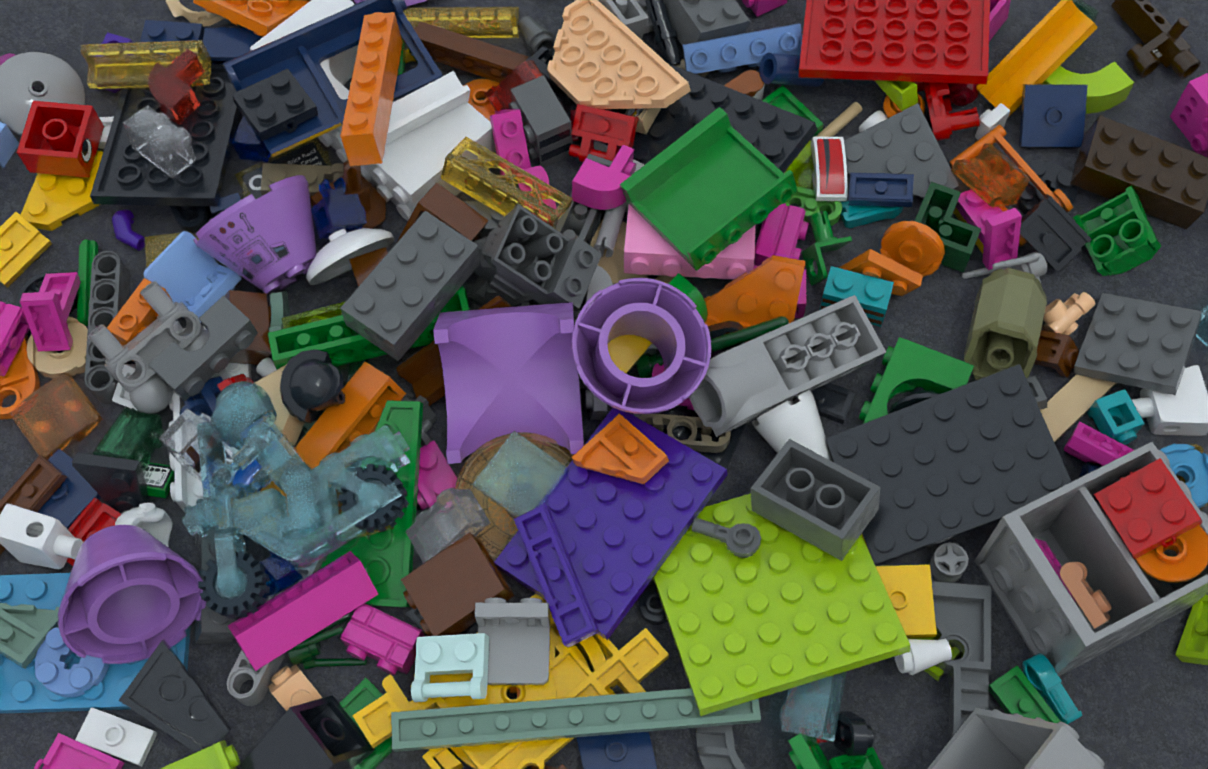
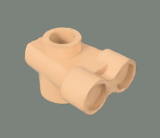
[1042,292,1096,335]

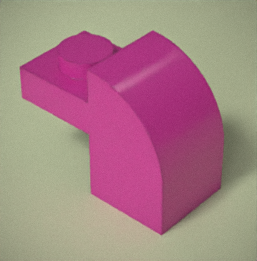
[572,145,636,210]

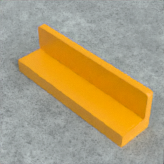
[976,0,1098,117]

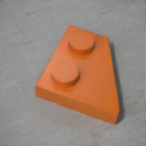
[839,249,923,296]

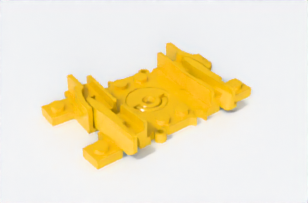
[352,593,669,769]

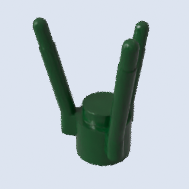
[288,609,367,670]

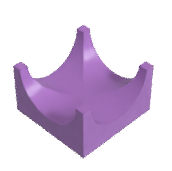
[433,302,584,464]

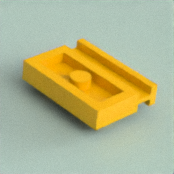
[0,212,52,288]

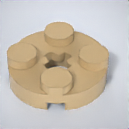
[27,316,88,379]

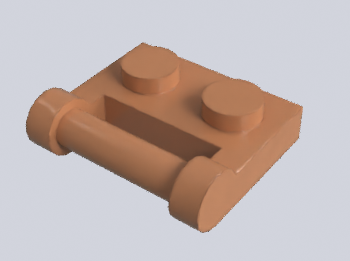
[1060,562,1112,629]

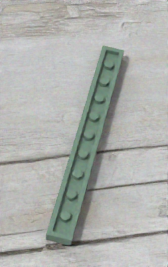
[391,688,761,752]

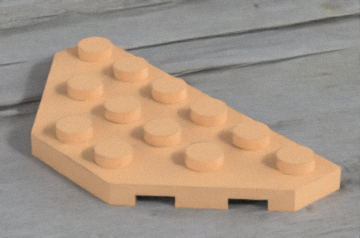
[547,0,691,109]

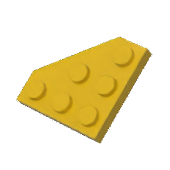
[21,151,103,231]

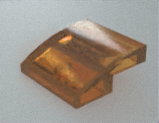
[9,373,103,459]

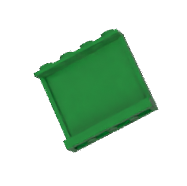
[620,107,798,271]

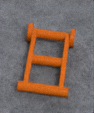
[949,124,1073,247]

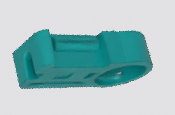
[840,200,904,229]
[1022,653,1082,724]

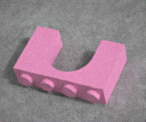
[624,204,756,280]

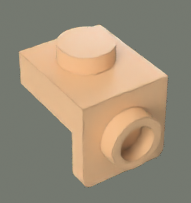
[268,665,323,711]

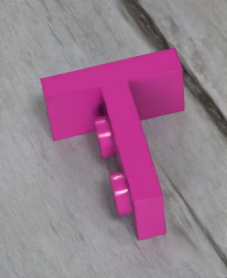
[956,186,1022,271]
[20,272,80,352]

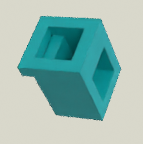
[1087,389,1145,445]

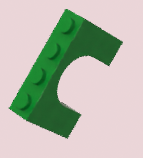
[858,337,974,424]

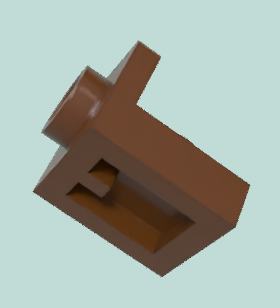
[1034,330,1079,378]

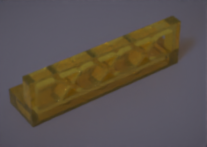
[403,7,519,38]
[80,40,211,89]
[441,137,573,229]

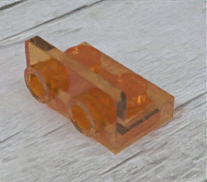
[951,143,1030,207]

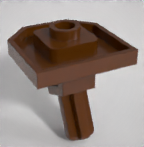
[310,160,386,233]

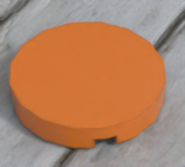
[880,221,945,277]

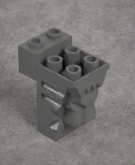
[469,204,602,311]

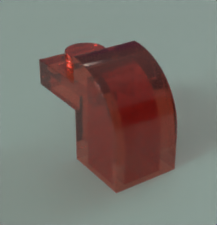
[148,48,205,125]

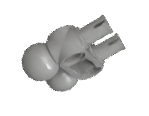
[87,281,209,414]

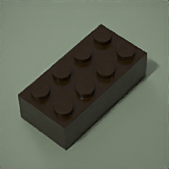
[1070,115,1208,229]

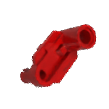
[914,82,980,141]

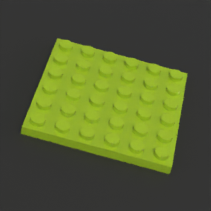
[653,493,911,716]

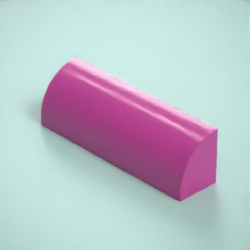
[228,551,378,671]

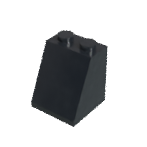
[240,695,375,769]

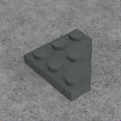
[844,103,959,199]

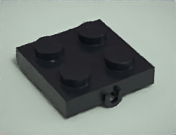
[231,69,318,141]

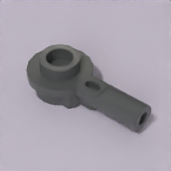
[692,518,761,558]

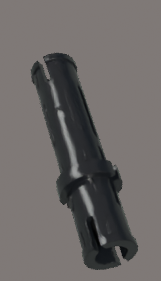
[645,0,681,66]

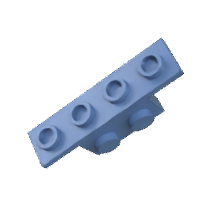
[682,23,802,74]

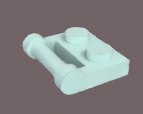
[411,633,489,702]

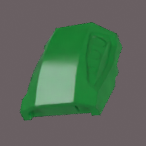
[1074,186,1161,276]

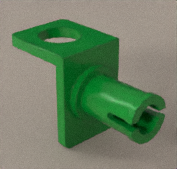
[802,211,852,286]

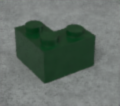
[915,181,981,273]

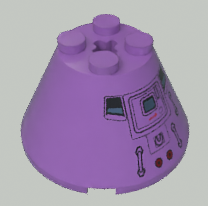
[193,175,317,294]

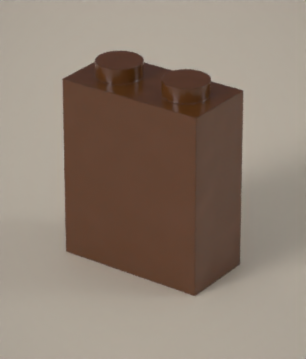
[401,532,515,636]

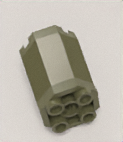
[964,268,1047,380]

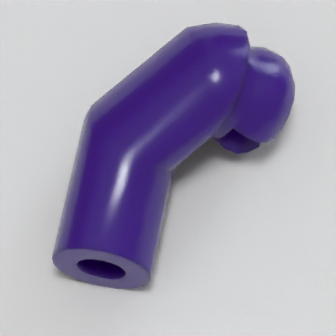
[112,209,147,251]

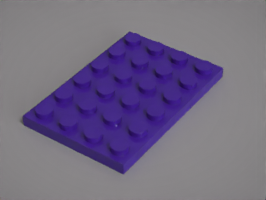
[494,408,727,640]

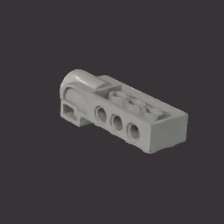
[690,295,886,437]

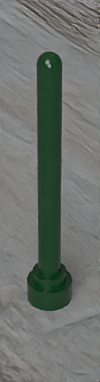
[636,316,789,378]

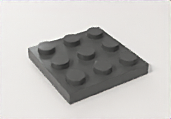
[1074,293,1202,395]

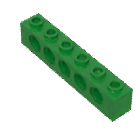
[268,286,469,370]

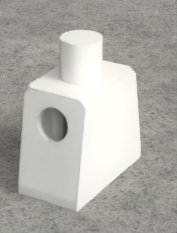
[1131,365,1208,436]
[0,503,83,569]

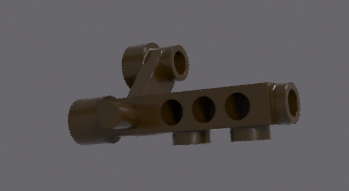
[1111,0,1201,79]

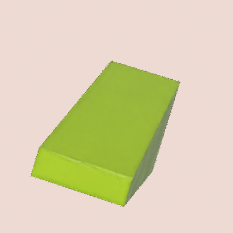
[874,80,918,111]

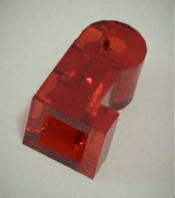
[485,60,543,111]

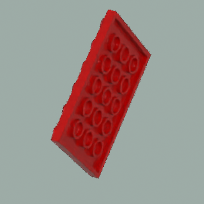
[799,0,990,85]

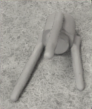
[962,251,1047,283]

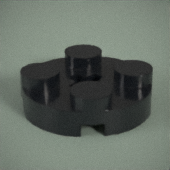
[1012,159,1077,214]

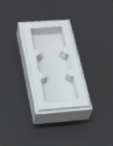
[75,708,158,767]

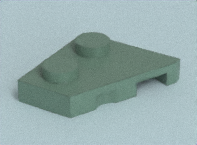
[0,603,59,669]

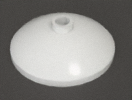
[306,228,395,285]

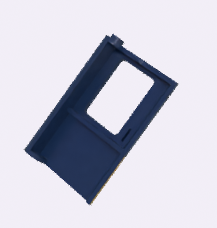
[223,0,443,158]

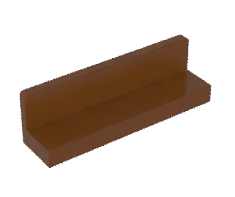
[409,21,530,87]
[396,296,512,406]

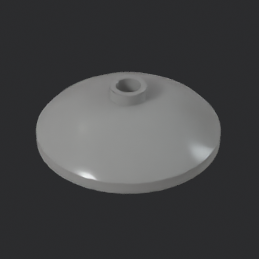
[0,52,85,136]

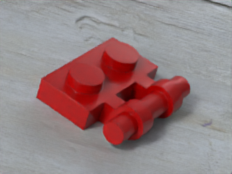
[569,104,639,162]

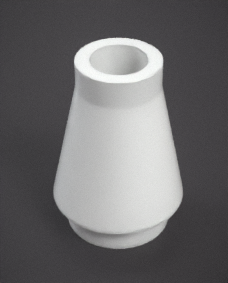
[894,639,952,675]

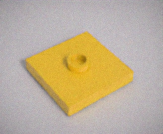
[876,565,937,638]

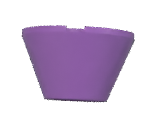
[572,278,711,414]
[58,525,206,664]

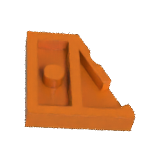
[572,413,669,484]

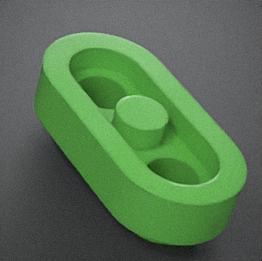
[784,186,842,226]

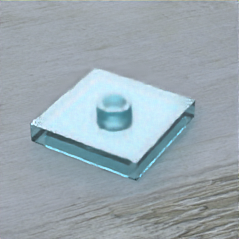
[473,431,569,518]

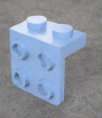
[144,231,242,323]

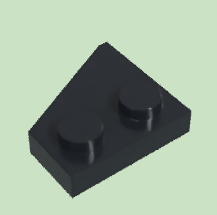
[72,453,151,513]

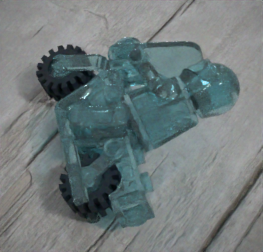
[182,381,410,619]

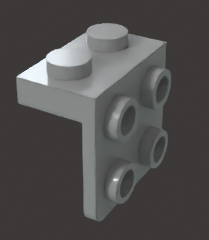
[475,598,550,685]

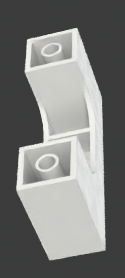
[250,0,498,221]

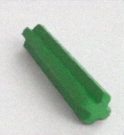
[77,239,98,326]

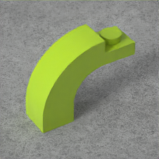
[1042,61,1134,114]

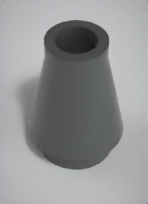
[518,16,555,55]

